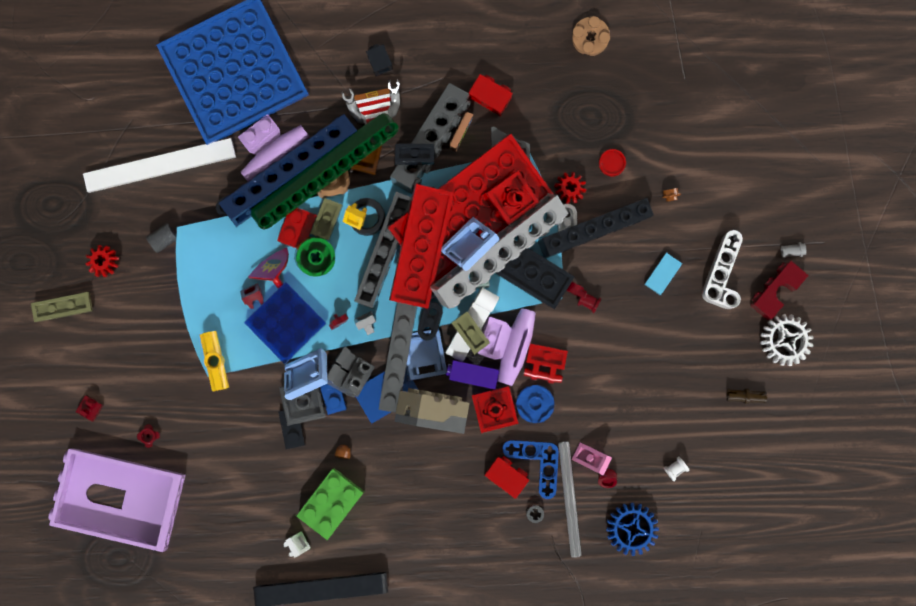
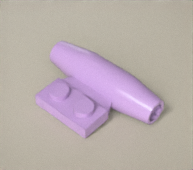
[238,115,310,182]
[476,308,536,386]

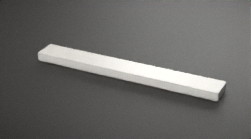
[83,138,236,193]

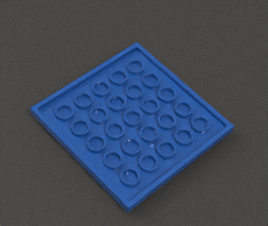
[156,0,309,145]

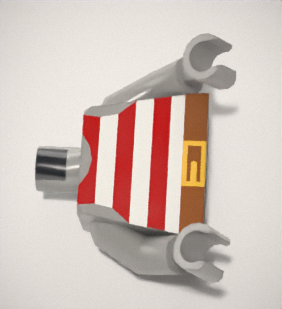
[341,79,400,125]

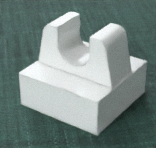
[284,531,310,558]

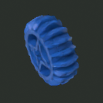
[606,502,659,556]

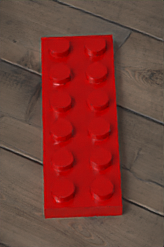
[389,184,454,309]

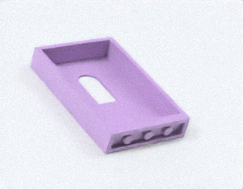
[49,448,186,552]

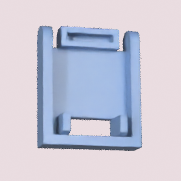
[441,217,500,271]
[406,329,447,381]
[284,348,328,400]

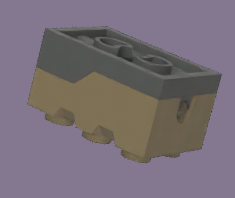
[394,388,469,434]

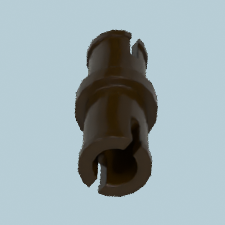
[726,389,767,404]

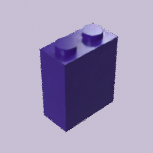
[446,360,499,390]

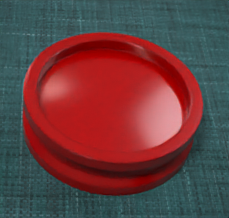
[599,149,626,177]

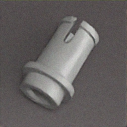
[781,242,806,258]

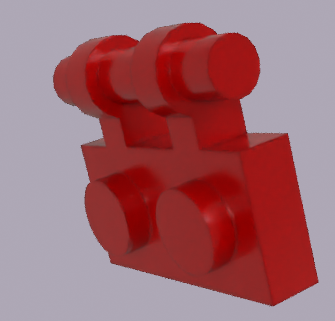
[524,344,568,383]

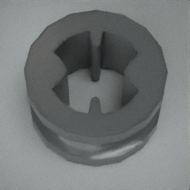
[526,505,544,523]

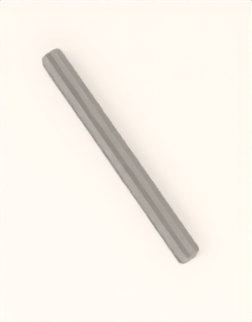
[559,441,581,557]

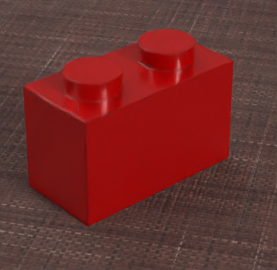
[469,74,513,117]
[484,456,529,499]

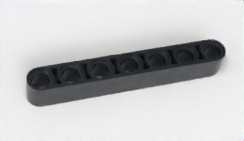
[253,572,389,606]

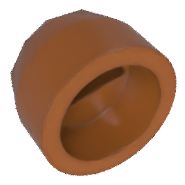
[335,445,351,459]

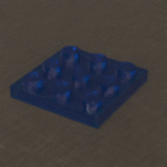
[244,282,327,364]

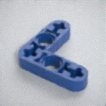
[502,440,559,499]

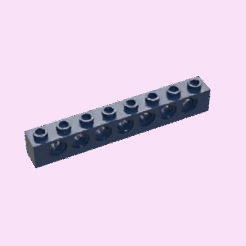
[219,114,357,227]

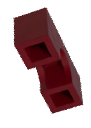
[750,261,809,321]

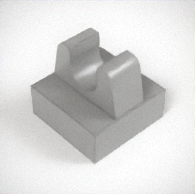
[354,311,376,335]

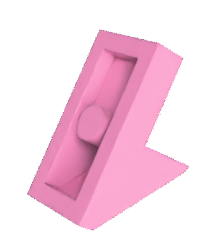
[572,443,612,475]

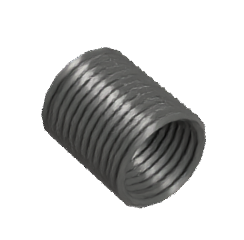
[146,223,177,253]

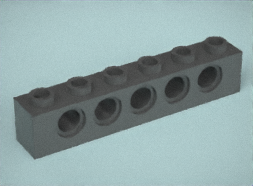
[390,83,471,194]
[354,192,412,309]

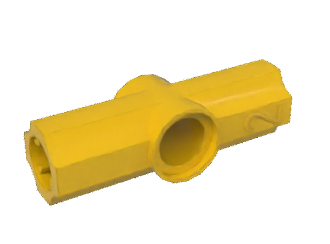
[199,331,229,392]

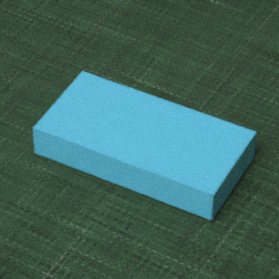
[644,253,682,295]

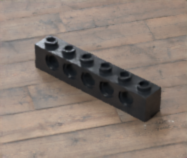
[538,198,654,259]

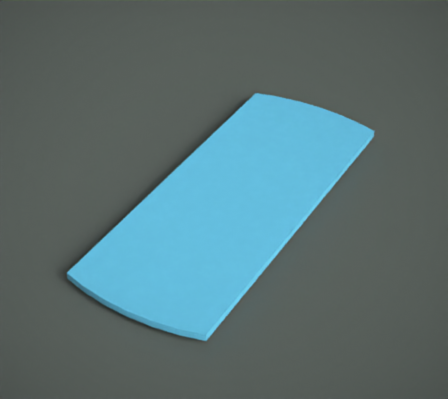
[176,154,563,377]

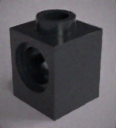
[366,44,393,76]

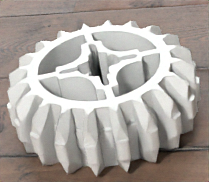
[760,314,813,366]

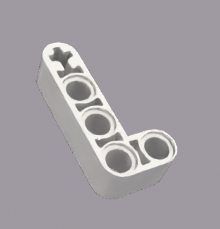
[702,230,743,309]
[445,287,500,362]

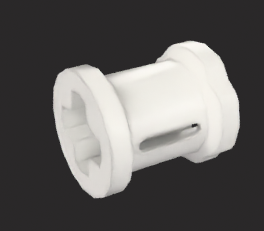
[664,457,689,481]

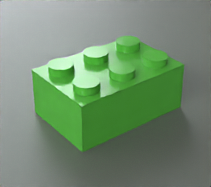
[296,468,365,540]

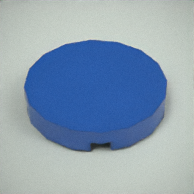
[516,385,555,423]

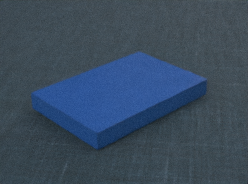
[355,370,419,424]

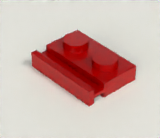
[277,208,317,248]

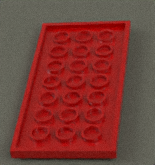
[387,134,553,284]

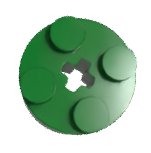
[294,237,335,277]

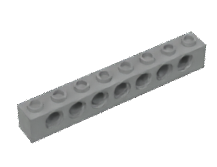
[430,193,569,309]

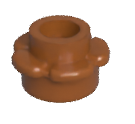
[662,188,681,202]

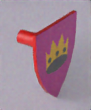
[248,247,289,288]

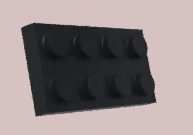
[495,240,575,310]

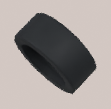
[352,198,385,236]

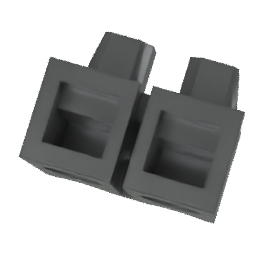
[327,347,375,397]

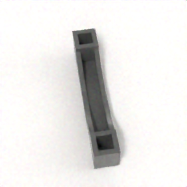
[379,302,418,413]

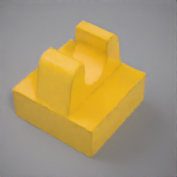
[343,203,367,230]

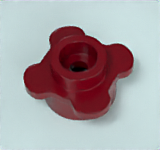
[137,424,160,448]

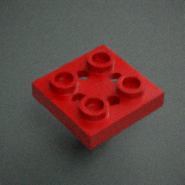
[485,170,540,225]
[472,386,519,433]

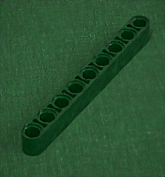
[251,113,399,230]

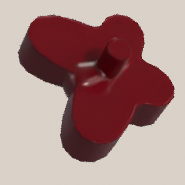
[329,314,349,330]

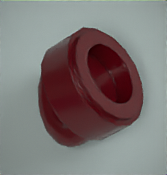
[598,469,617,488]

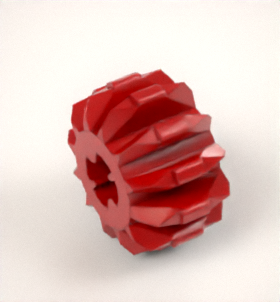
[554,172,587,204]
[85,245,119,278]

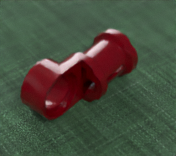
[566,282,602,313]

